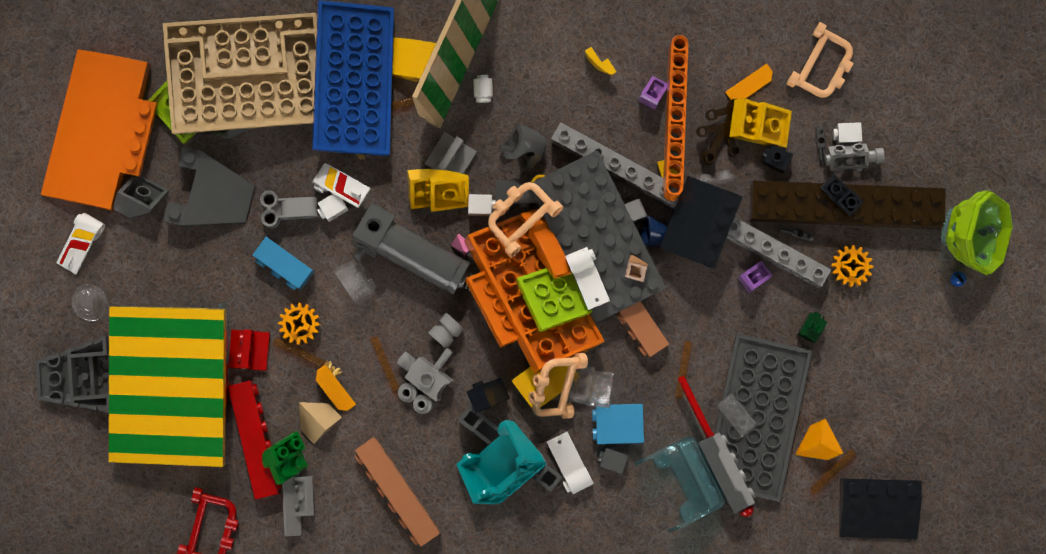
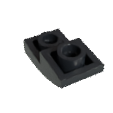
[820,175,864,216]

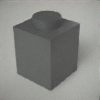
[597,448,628,474]

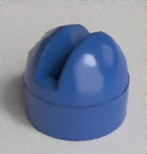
[950,271,967,287]

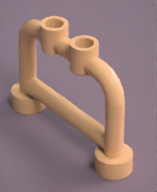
[786,22,854,98]
[488,182,564,258]
[529,353,588,419]

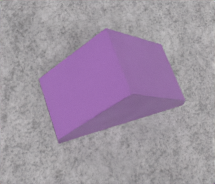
[639,76,667,110]
[738,261,773,293]

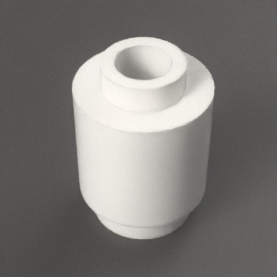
[473,75,493,103]

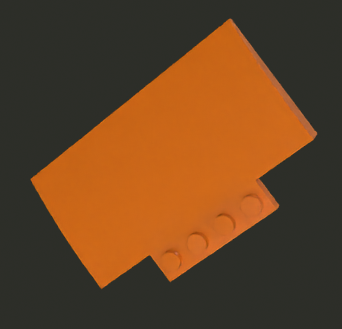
[41,49,158,211]
[464,209,604,375]

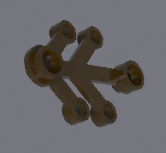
[696,99,741,166]

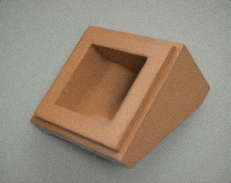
[625,255,648,282]

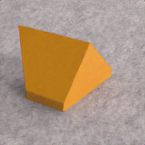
[795,418,843,460]

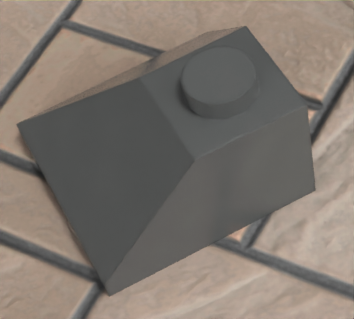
[113,176,169,218]

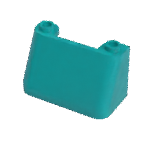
[456,420,546,505]

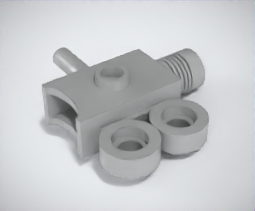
[397,348,454,414]

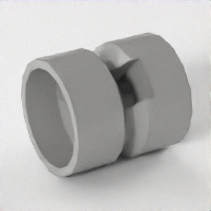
[428,313,464,349]

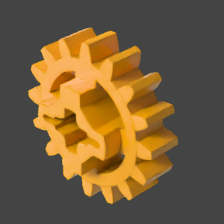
[830,245,874,287]
[278,303,321,345]

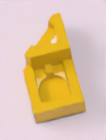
[584,47,617,75]

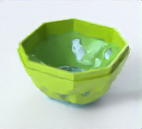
[941,190,1013,276]

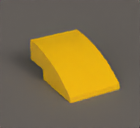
[392,37,436,82]
[729,98,792,148]
[407,169,469,212]
[512,366,580,408]

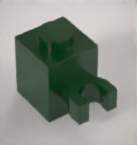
[797,312,827,343]

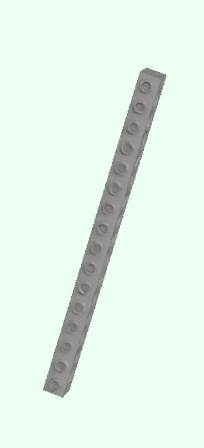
[551,122,831,289]

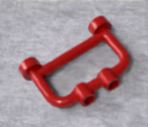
[177,487,239,554]

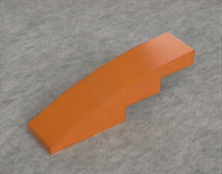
[520,209,572,279]

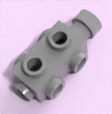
[825,143,885,173]

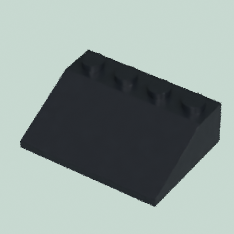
[660,176,743,269]
[839,478,922,539]

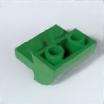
[262,431,308,485]

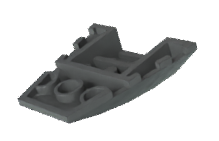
[35,336,109,413]

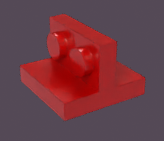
[228,329,270,371]

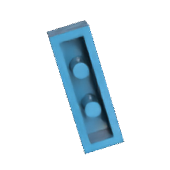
[253,237,314,290]

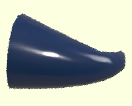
[641,216,668,248]

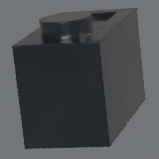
[466,378,510,413]

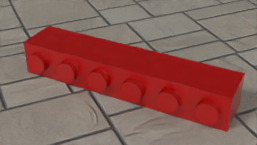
[228,380,282,500]

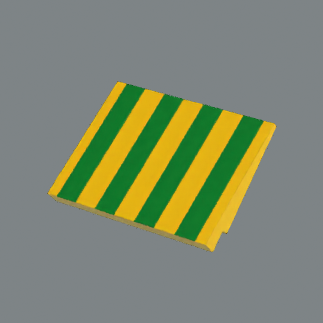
[109,306,226,467]

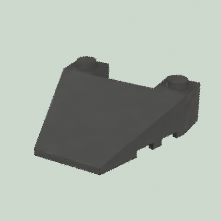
[163,147,255,228]

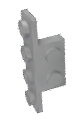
[282,473,314,537]

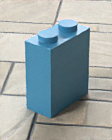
[592,404,644,444]

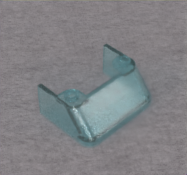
[634,436,725,533]

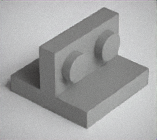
[425,132,477,174]

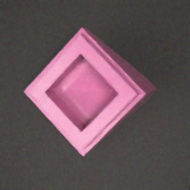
[450,234,470,258]

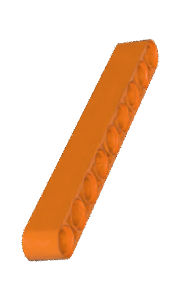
[663,35,688,201]

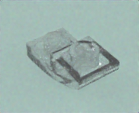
[695,170,736,186]
[717,393,757,437]

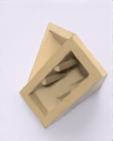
[299,402,342,444]

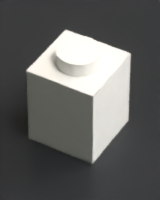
[832,123,862,145]
[317,194,348,222]
[468,194,496,216]

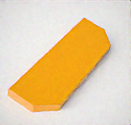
[725,64,773,100]
[315,364,356,411]

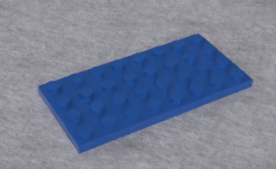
[312,0,394,156]

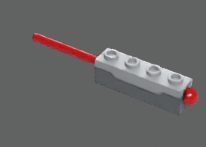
[677,375,756,517]

